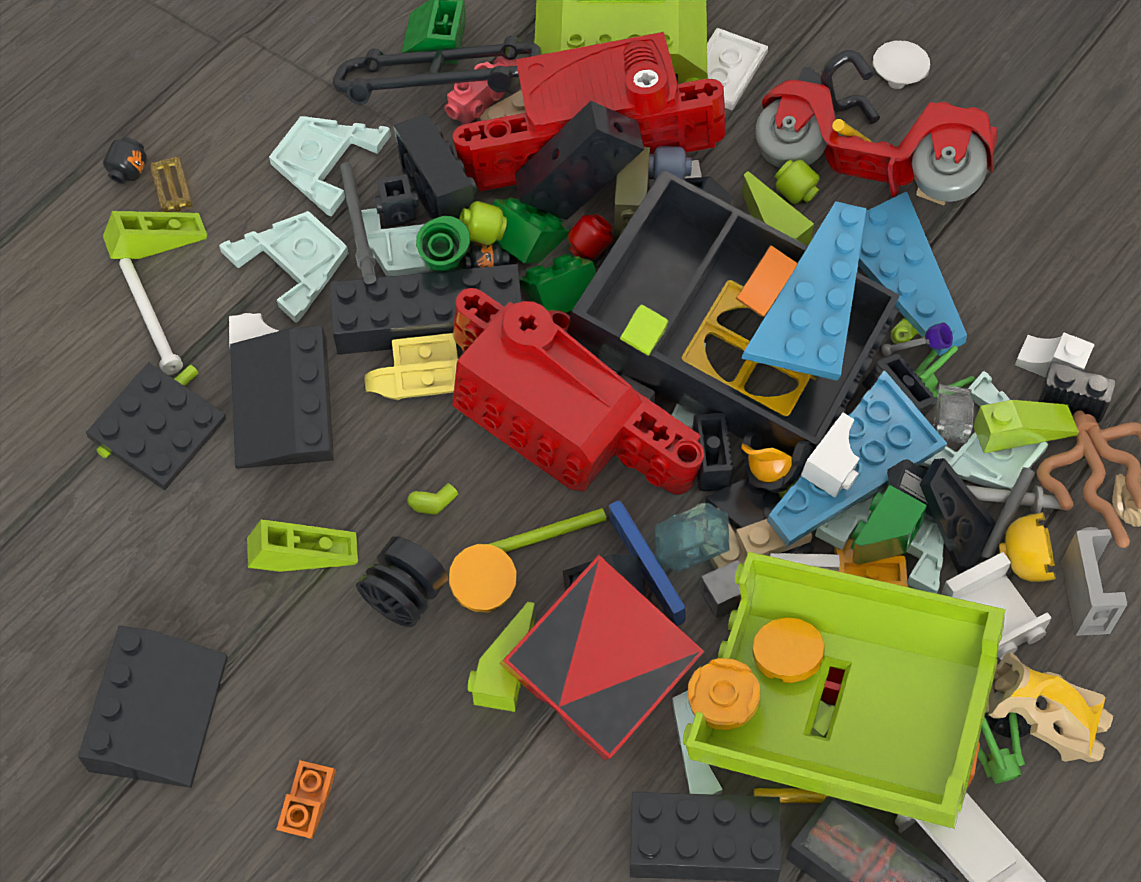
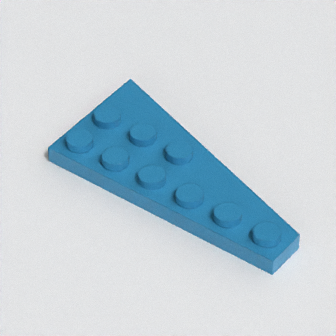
[858,192,967,356]
[741,201,866,381]
[767,370,947,547]

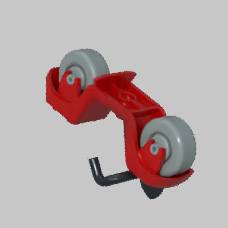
[755,50,998,202]

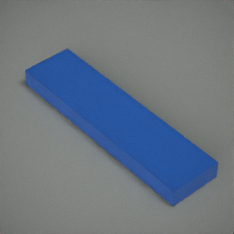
[608,500,686,626]

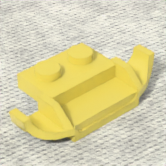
[364,333,458,401]

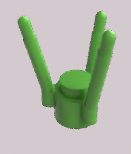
[913,346,975,398]
[978,712,1026,784]

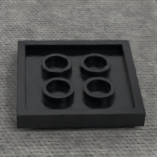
[86,362,226,490]

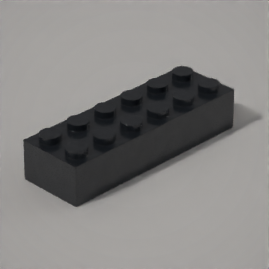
[330,264,522,355]

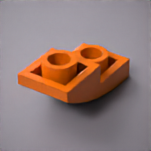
[736,246,798,317]
[276,760,336,839]

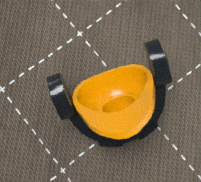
[741,432,814,493]

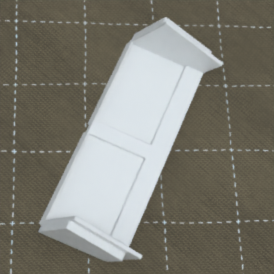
[895,793,1046,882]

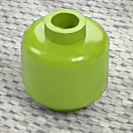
[775,160,819,204]
[459,201,507,245]

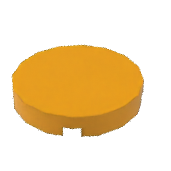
[449,544,516,612]
[753,617,824,683]
[688,658,760,730]

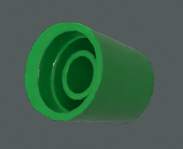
[416,216,470,272]

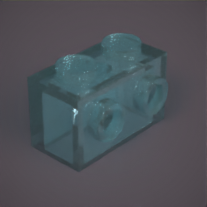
[655,503,730,572]

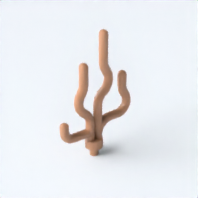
[1036,411,1141,548]

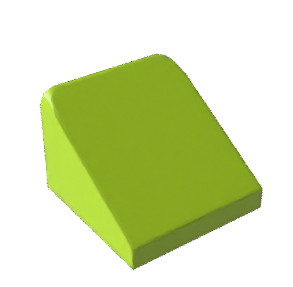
[620,304,668,356]

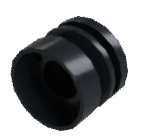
[356,536,448,627]

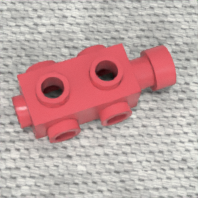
[444,56,517,124]

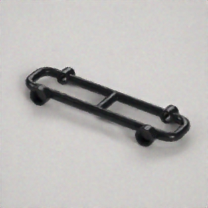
[332,35,542,105]

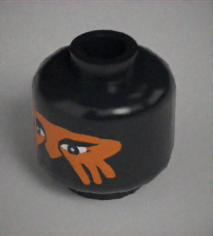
[103,137,148,184]
[465,241,510,269]

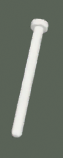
[119,258,183,375]

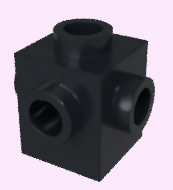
[374,174,419,225]

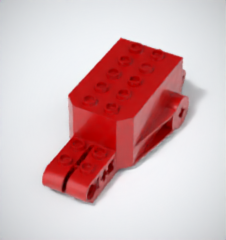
[452,288,704,495]

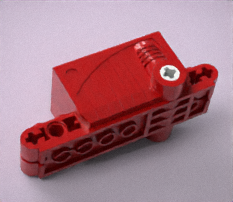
[453,32,726,192]

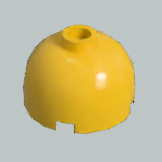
[999,512,1056,582]

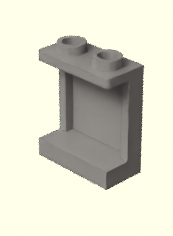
[1061,527,1127,636]

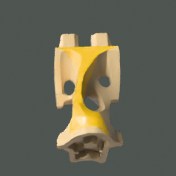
[985,652,1113,762]

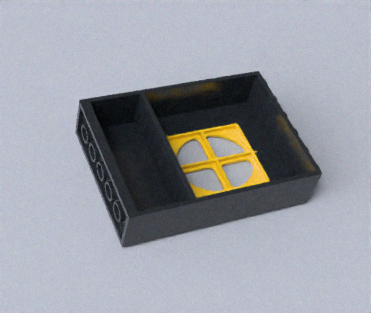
[567,169,900,471]

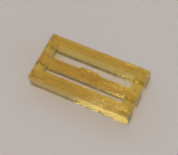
[150,156,193,212]

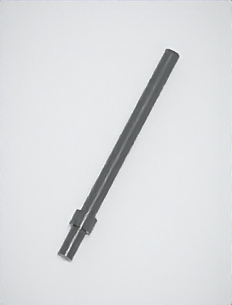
[340,162,376,284]

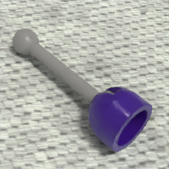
[881,323,953,356]

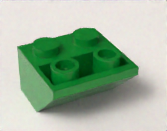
[401,0,466,64]
[493,197,570,263]
[519,254,596,313]
[850,485,927,565]

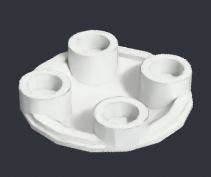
[872,41,930,89]

